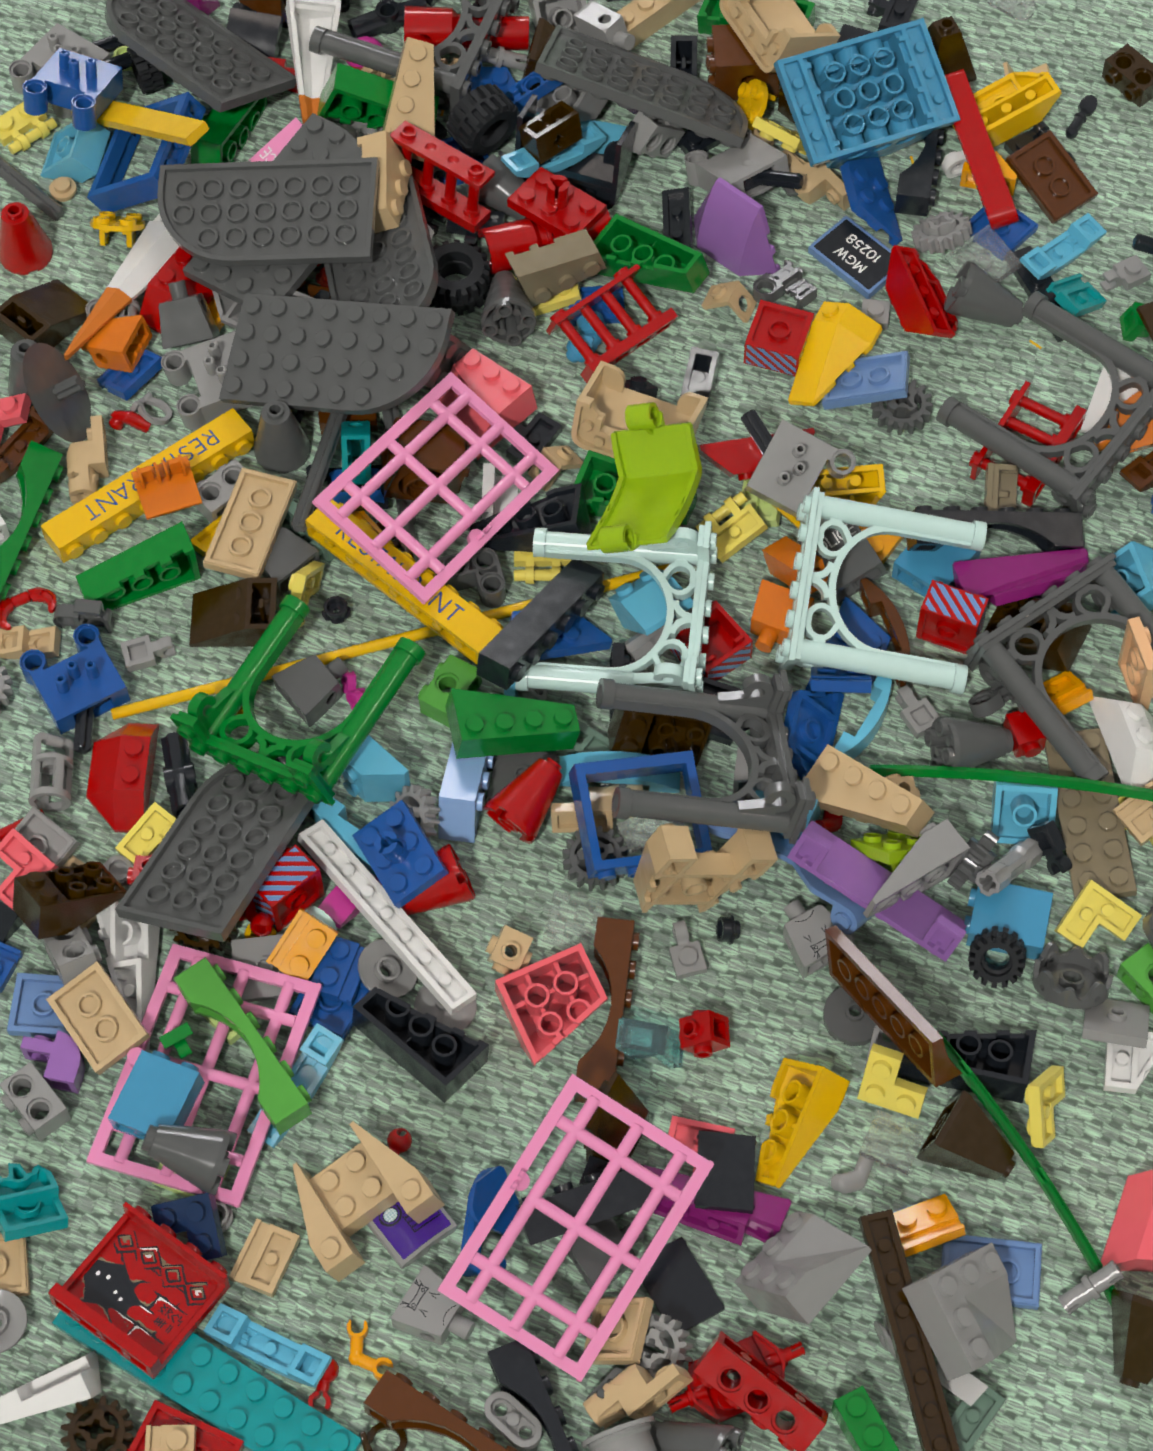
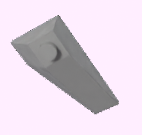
[863,819,970,918]

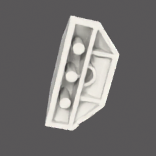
[1089,696,1153,787]

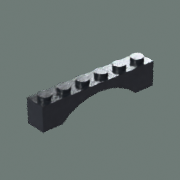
[894,129,945,217]
[907,505,1084,552]
[487,1340,579,1451]

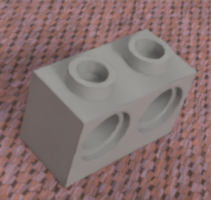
[632,111,685,158]
[195,458,244,523]
[43,926,102,985]
[0,1062,71,1141]

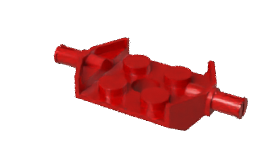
[667,1330,805,1424]

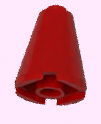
[0,202,53,275]
[483,757,563,844]
[401,844,476,916]

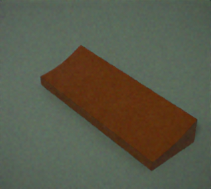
[825,925,963,1088]

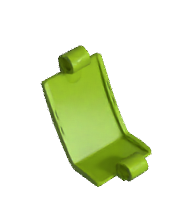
[586,402,702,554]

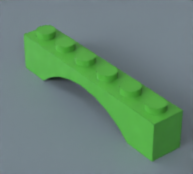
[174,957,312,1135]

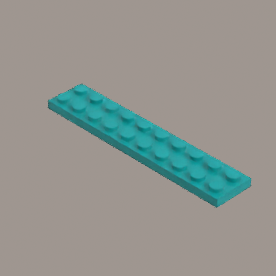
[52,1310,362,1451]

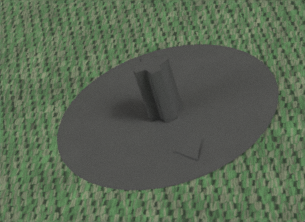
[23,343,91,443]

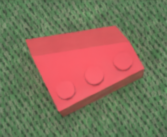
[439,348,537,460]
[495,943,608,1066]
[1100,1169,1153,1272]

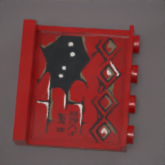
[48,1202,230,1379]

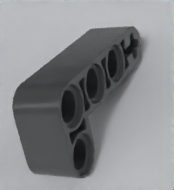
[390,547,506,608]

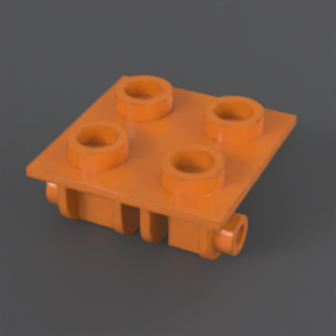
[131,454,202,520]

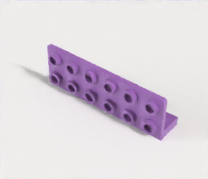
[787,821,967,962]

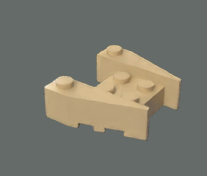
[633,823,778,913]
[292,1121,445,1282]

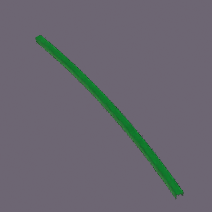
[870,765,1153,802]
[939,1032,1116,1307]

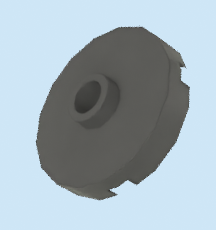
[823,987,876,1046]

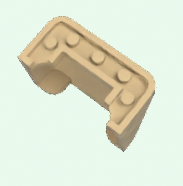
[719,0,840,73]
[571,361,708,458]

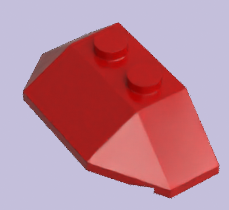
[885,245,959,339]
[139,247,214,334]
[698,428,815,481]
[86,723,159,833]

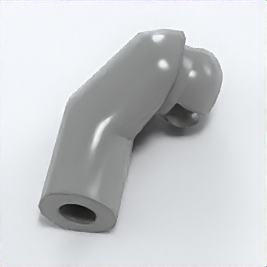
[831,1156,874,1194]

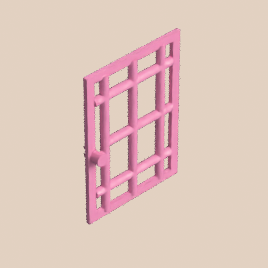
[312,372,559,605]
[86,943,322,1208]
[437,1074,714,1382]

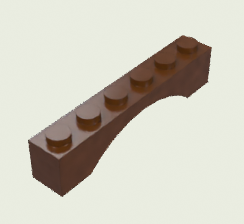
[574,917,640,1103]
[363,1370,517,1451]

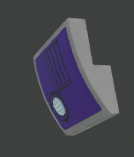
[367,1202,457,1269]

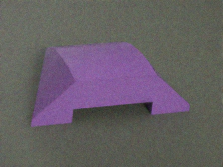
[694,177,780,276]

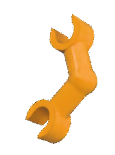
[347,1320,393,1381]

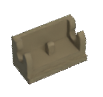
[984,463,1018,511]

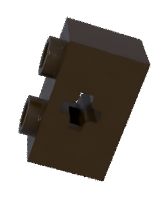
[519,100,583,165]

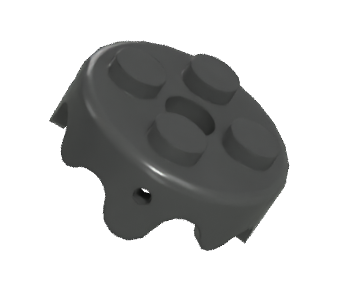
[1032,941,1114,1010]

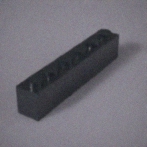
[476,560,605,690]

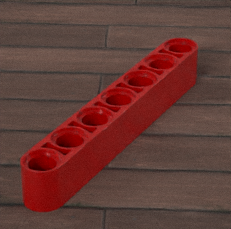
[945,69,1019,230]

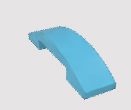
[501,121,607,178]
[1019,213,1107,280]
[834,676,892,759]
[559,751,680,793]
[247,1023,344,1148]
[203,1303,332,1388]

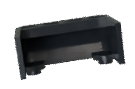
[515,94,636,210]

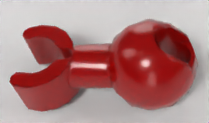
[239,900,274,937]
[387,1128,412,1155]
[308,1358,339,1411]

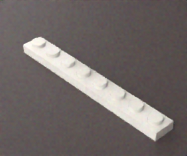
[297,819,477,1016]

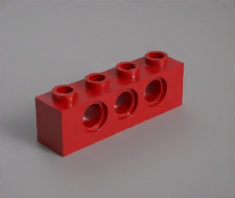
[693,1331,829,1451]

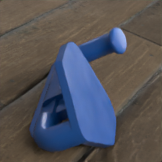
[461,1166,519,1277]

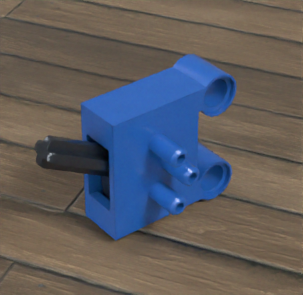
[22,48,133,131]
[19,623,131,754]

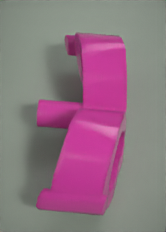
[341,671,365,710]

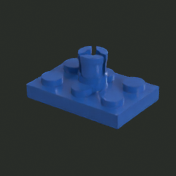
[352,800,449,909]

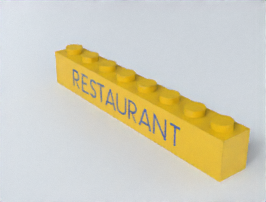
[40,408,255,563]
[305,499,503,664]

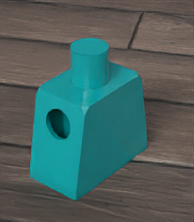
[341,421,371,484]

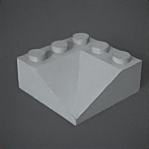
[735,1211,872,1325]
[902,1242,1017,1381]

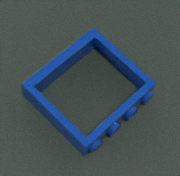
[87,92,206,212]
[568,750,712,881]

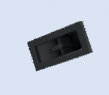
[670,35,698,77]

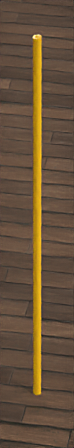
[111,564,679,720]

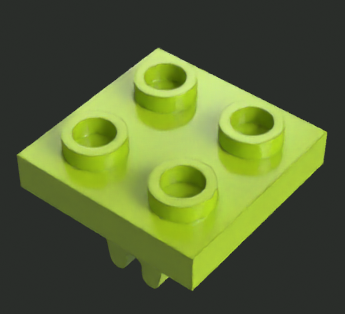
[850,830,921,873]

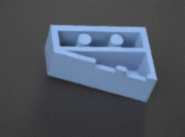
[438,742,495,843]

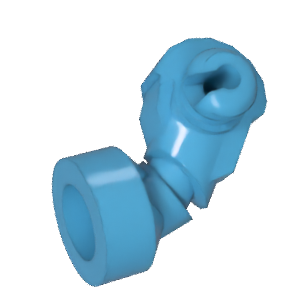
[566,311,606,363]

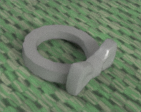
[130,392,172,425]

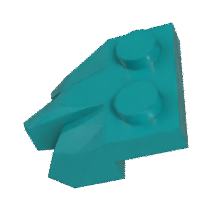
[0,1163,68,1242]

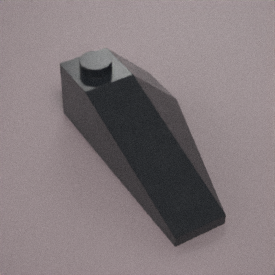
[467,483,591,552]

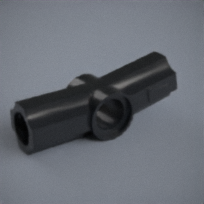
[347,0,427,38]
[161,732,198,819]

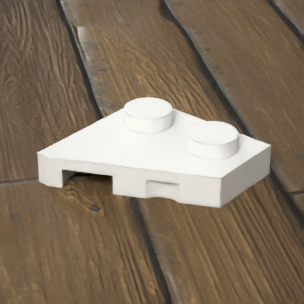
[1103,1032,1153,1094]

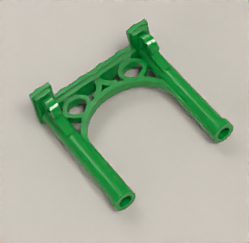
[170,594,426,806]

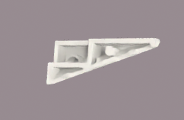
[96,901,160,1052]
[0,1351,102,1424]

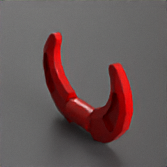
[0,587,58,630]

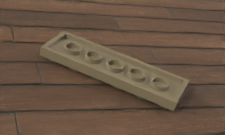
[1045,728,1137,901]

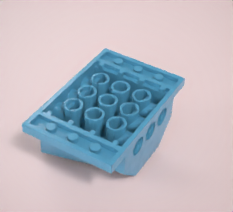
[773,18,961,169]

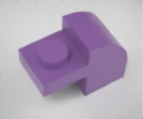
[20,1031,85,1094]

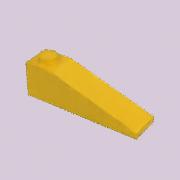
[788,301,883,407]
[755,1058,850,1189]

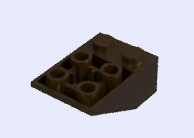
[0,279,88,348]
[189,578,281,647]
[984,598,1092,672]
[607,709,712,767]
[13,861,127,940]
[583,1072,649,1162]

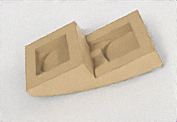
[0,625,61,659]

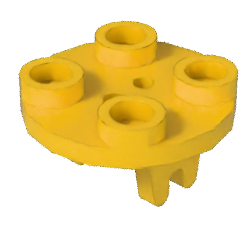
[737,79,777,131]
[90,211,145,248]

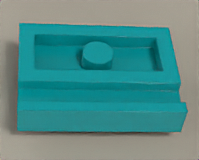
[1046,273,1107,317]

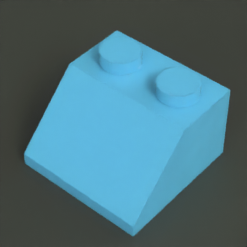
[40,123,110,183]
[1111,541,1153,615]
[608,569,693,636]
[343,735,411,802]
[991,781,1058,844]

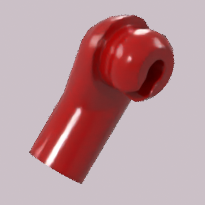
[108,410,151,433]
[814,810,843,833]

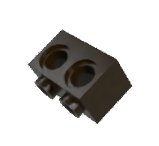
[1102,43,1153,107]

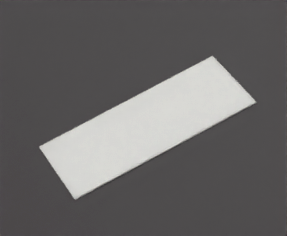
[936,1364,988,1406]

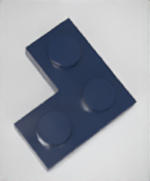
[151,1193,227,1260]

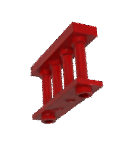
[390,120,495,234]
[546,264,678,383]
[969,381,1087,507]

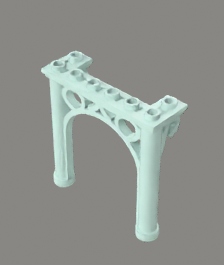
[775,487,987,694]
[515,521,718,693]

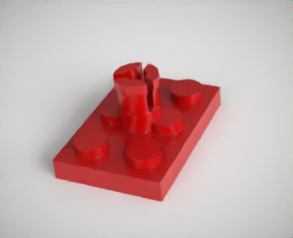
[507,167,607,237]

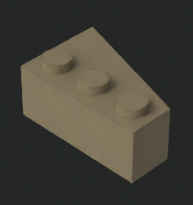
[505,229,606,307]

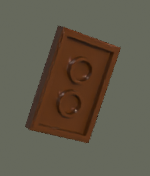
[1005,130,1098,225]

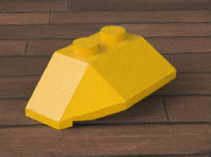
[952,72,1062,148]
[771,464,886,529]

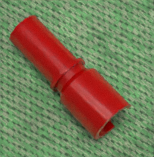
[404,6,529,53]
[478,210,611,275]

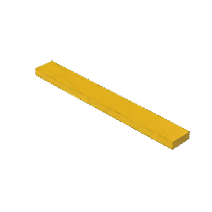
[71,101,210,146]

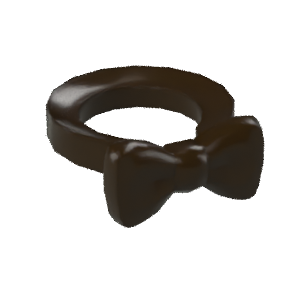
[359,1422,407,1451]

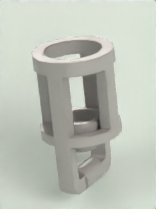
[28,732,74,811]

